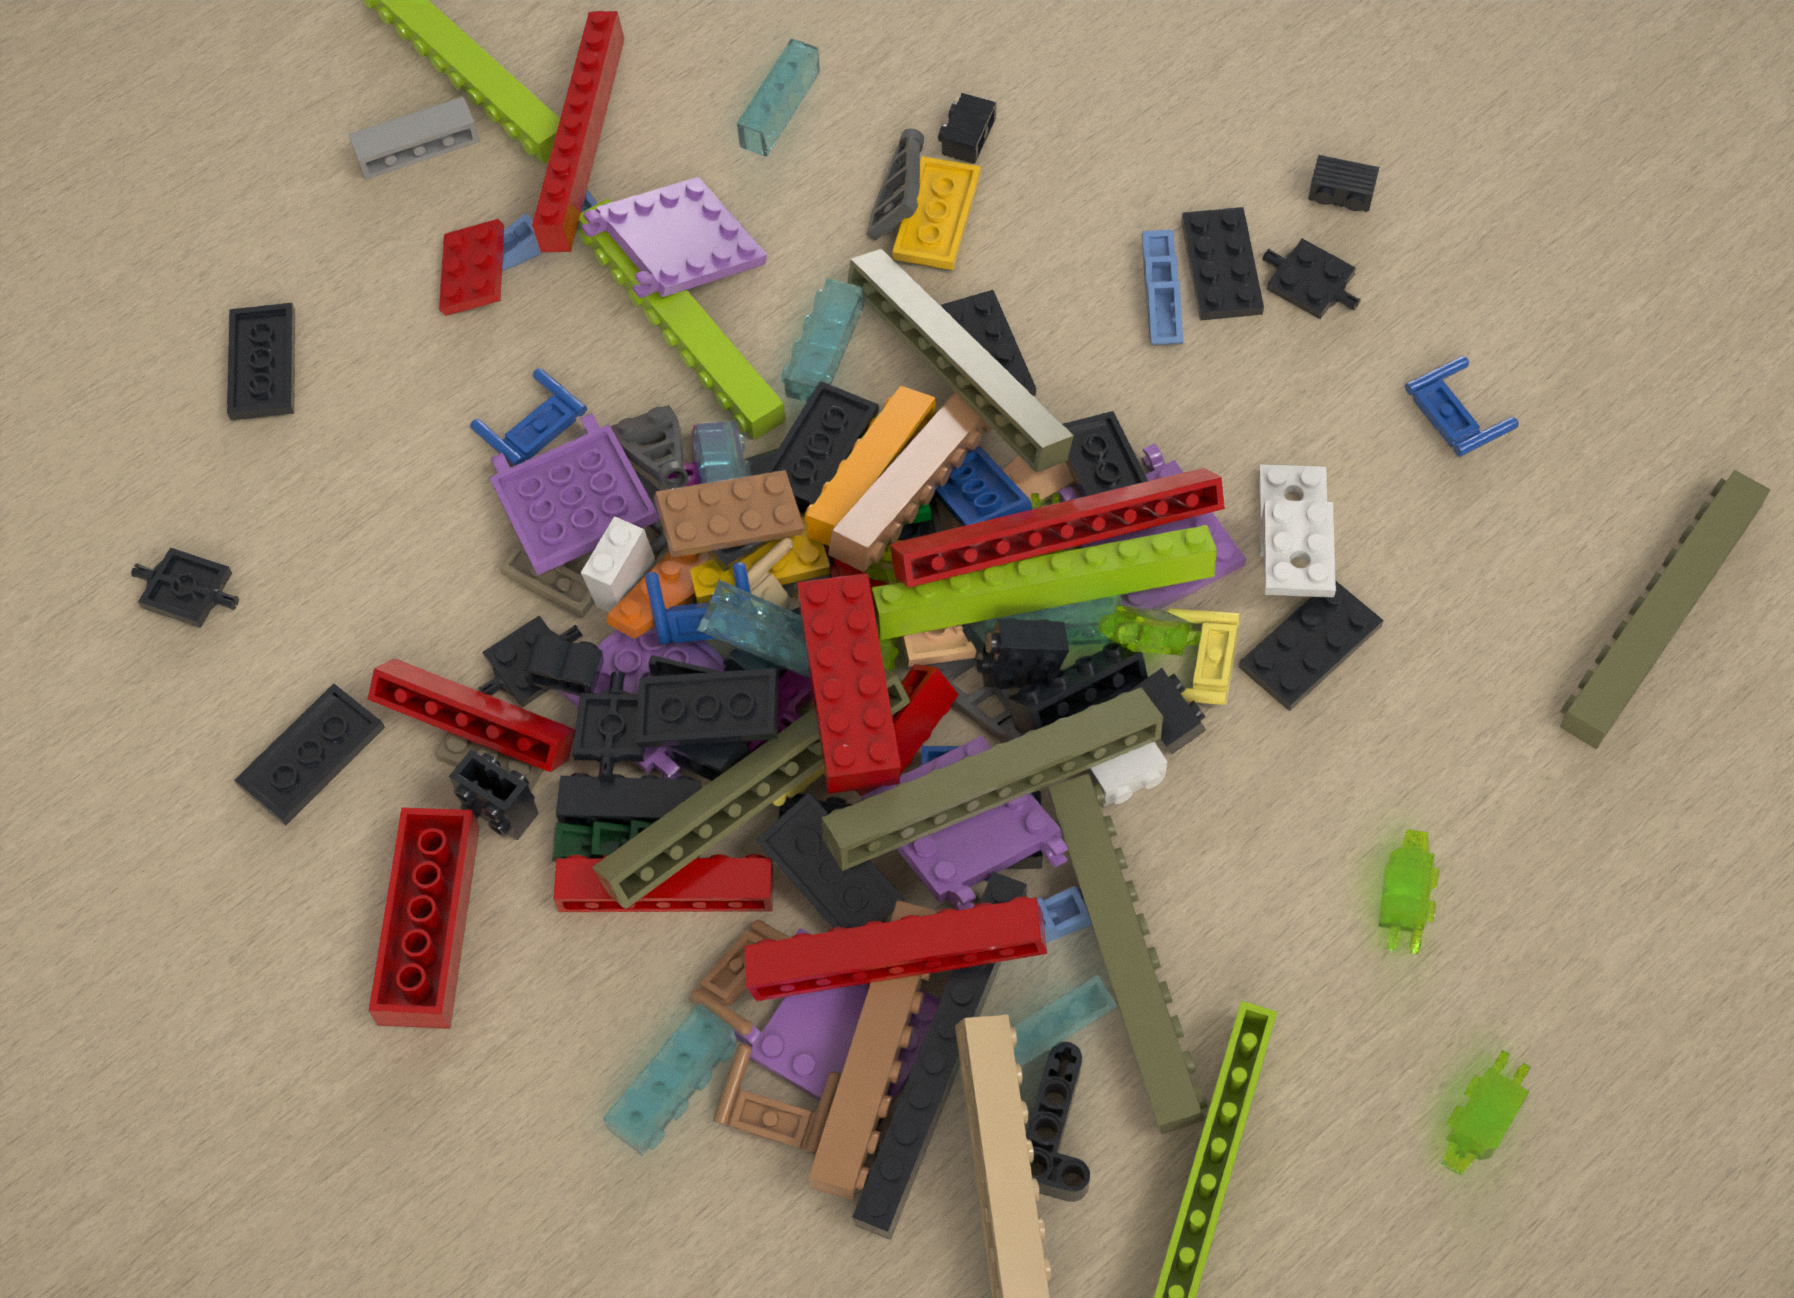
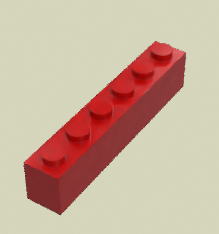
[367,658,575,772]
[553,854,774,912]

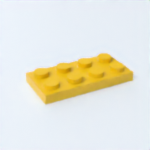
[892,156,981,270]

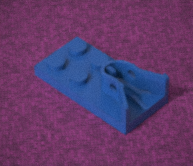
[934,446,1033,526]

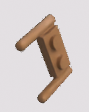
[689,919,790,1035]
[713,1043,841,1154]

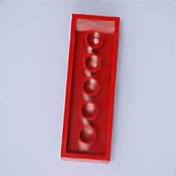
[797,573,901,794]
[368,807,480,1029]

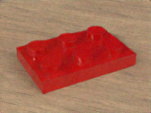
[439,219,504,316]

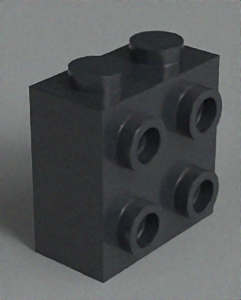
[977,618,1070,689]
[449,749,539,840]

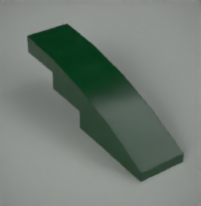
[551,820,700,861]

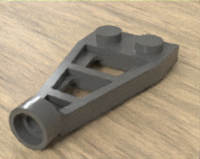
[866,128,924,240]
[610,405,688,490]
[926,626,1025,743]

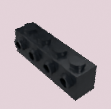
[1007,642,1148,733]

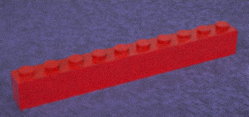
[532,11,625,252]
[890,468,1225,588]

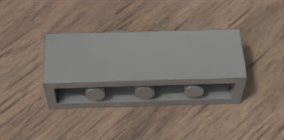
[348,96,480,180]

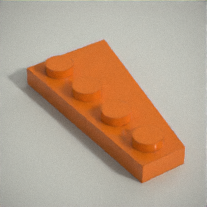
[607,551,713,639]

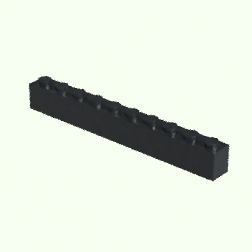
[852,871,1027,1240]

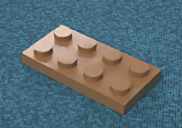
[654,470,804,557]

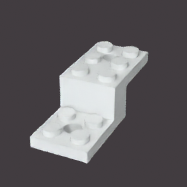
[1259,464,1336,597]

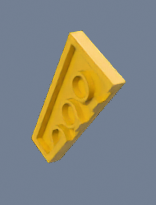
[690,516,830,604]

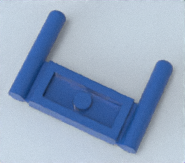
[1405,356,1519,457]
[470,368,587,466]
[645,562,758,644]

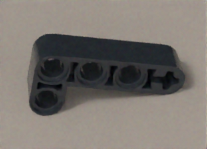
[1026,1041,1090,1202]

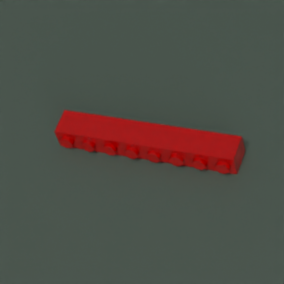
[744,897,1048,1001]

